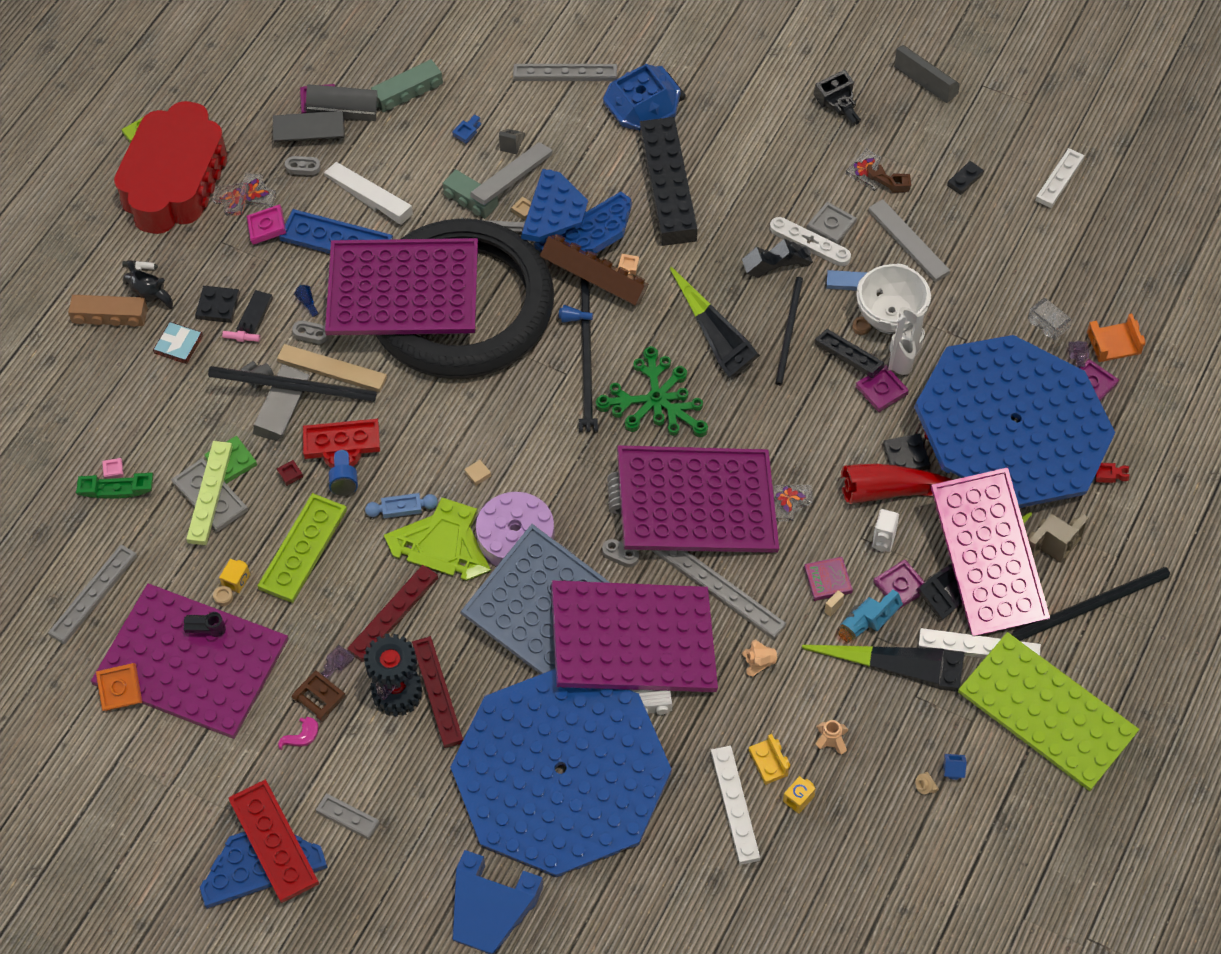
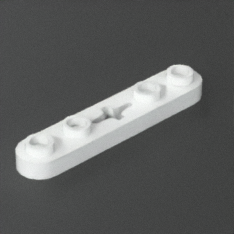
[770,217,851,266]

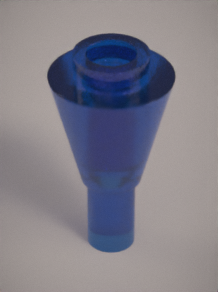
[294,285,319,317]

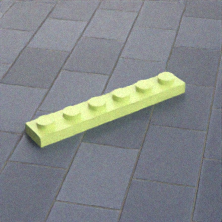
[186,441,233,545]

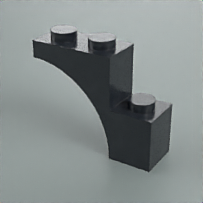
[742,239,813,278]

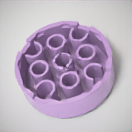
[476,492,555,567]

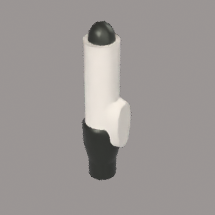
[122,260,158,271]

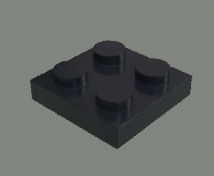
[195,285,240,323]
[883,433,931,470]

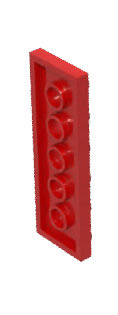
[228,779,319,903]

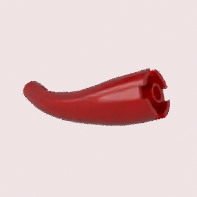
[841,464,954,504]

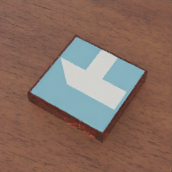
[153,321,203,364]

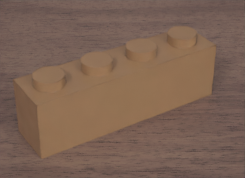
[68,295,148,327]

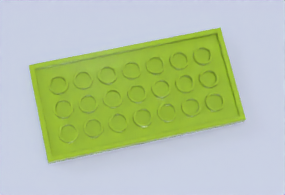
[958,632,1140,791]

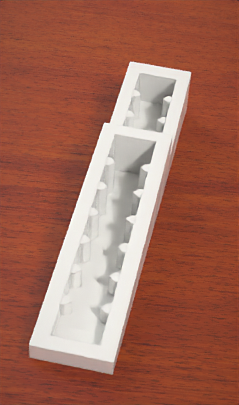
[324,162,413,225]

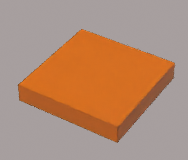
[96,663,142,711]

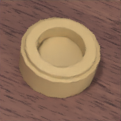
[213,586,233,606]

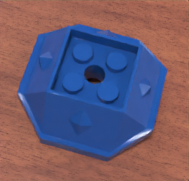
[603,64,681,132]

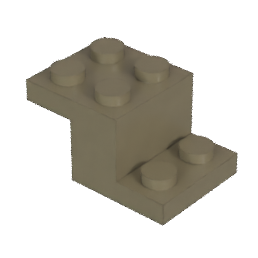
[1028,513,1089,563]

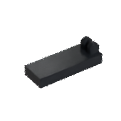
[236,290,273,334]

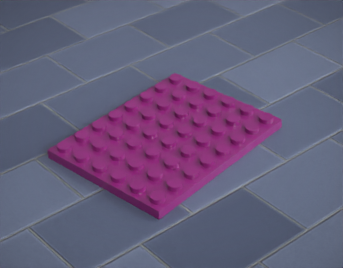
[325,238,478,335]
[617,445,779,553]
[551,580,718,692]
[91,583,289,739]

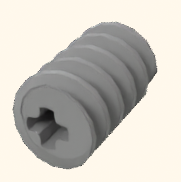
[607,471,621,514]

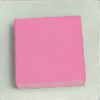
[102,458,124,479]

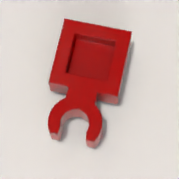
[1096,463,1130,483]

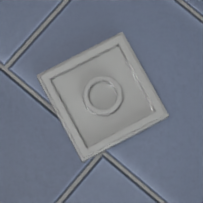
[807,202,857,244]

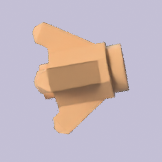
[742,639,777,677]
[816,720,848,755]

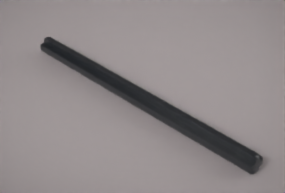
[208,366,377,401]
[1011,567,1170,641]

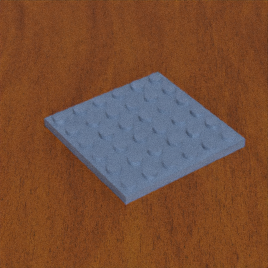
[460,524,610,674]

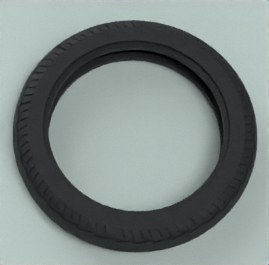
[376,218,554,379]

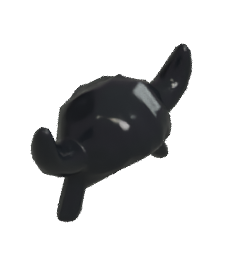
[122,260,173,309]

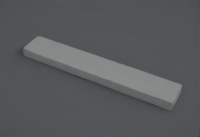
[513,64,617,81]
[470,142,553,205]
[868,199,950,282]
[48,545,137,645]

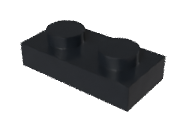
[947,161,984,195]

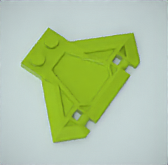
[384,498,491,581]

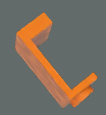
[1087,314,1145,362]

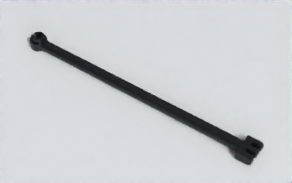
[579,277,598,433]

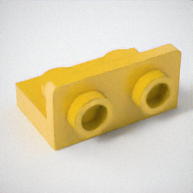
[749,734,790,785]

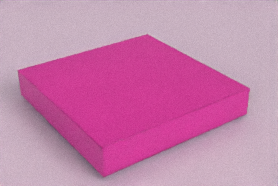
[247,204,286,245]

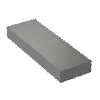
[315,793,380,840]

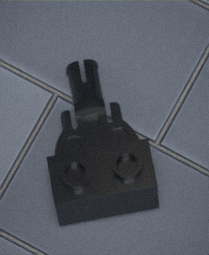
[813,69,861,127]

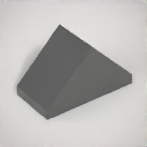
[499,129,525,155]

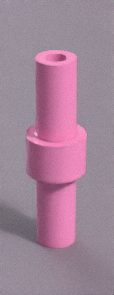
[222,331,260,342]

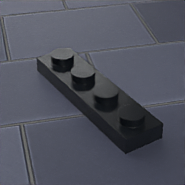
[815,329,884,378]

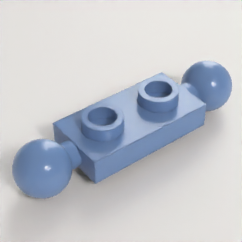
[365,493,438,518]

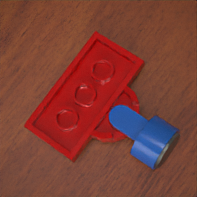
[303,418,380,496]

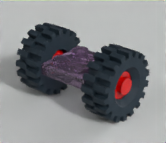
[364,634,422,717]

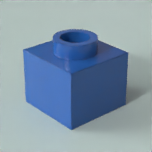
[943,754,967,780]

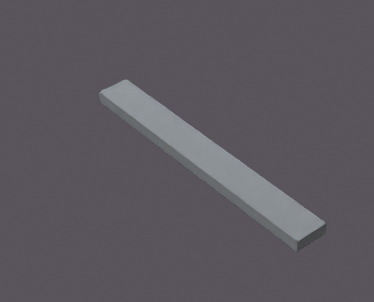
[652,550,786,640]

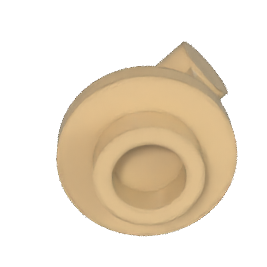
[915,772,939,794]

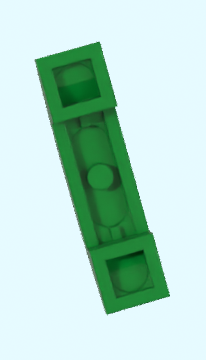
[76,472,154,499]

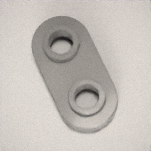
[285,156,321,175]
[292,321,329,344]
[602,539,639,567]

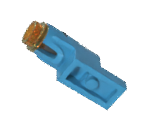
[837,589,903,643]

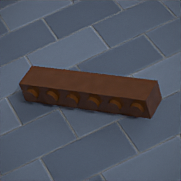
[540,234,649,305]

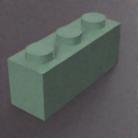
[442,169,498,219]

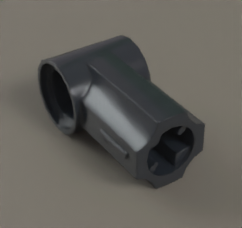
[184,612,226,637]

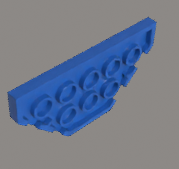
[521,169,588,242]
[534,192,632,253]
[200,832,328,909]

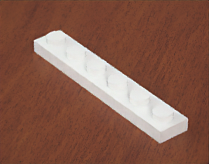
[918,628,1041,658]
[711,746,760,865]

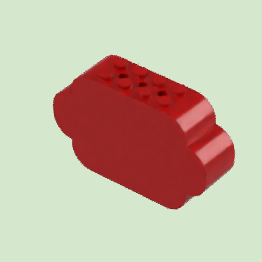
[114,101,227,234]

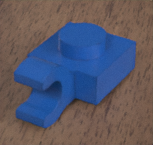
[452,115,481,144]

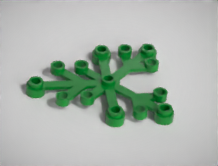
[596,346,708,437]

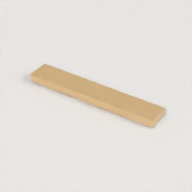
[277,344,387,392]

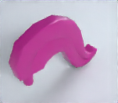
[278,717,319,750]

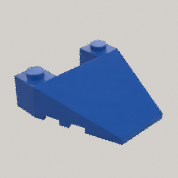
[453,850,544,954]

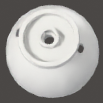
[857,263,931,334]

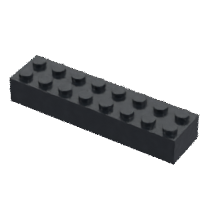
[640,117,697,246]

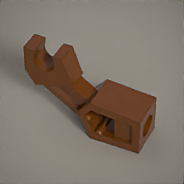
[867,164,912,193]

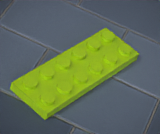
[258,493,347,603]

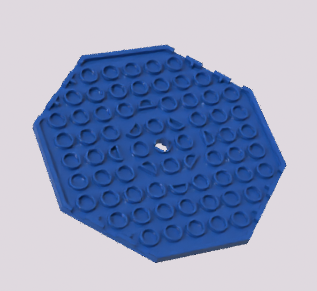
[914,335,1115,508]
[450,669,672,877]

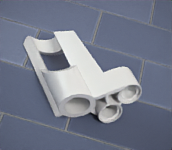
[888,307,925,375]

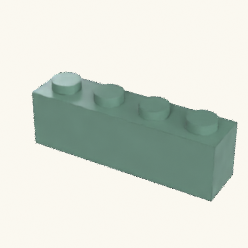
[371,59,443,112]

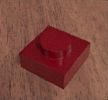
[276,460,303,486]

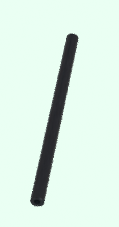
[775,276,803,386]

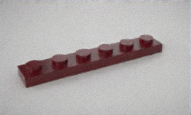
[347,565,438,662]
[412,636,463,749]

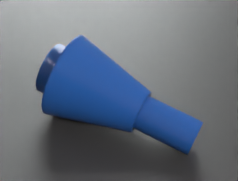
[559,304,593,323]

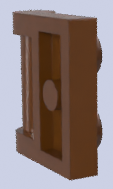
[292,670,346,722]

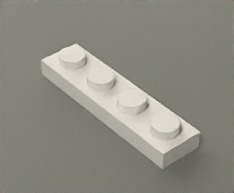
[1035,148,1085,208]

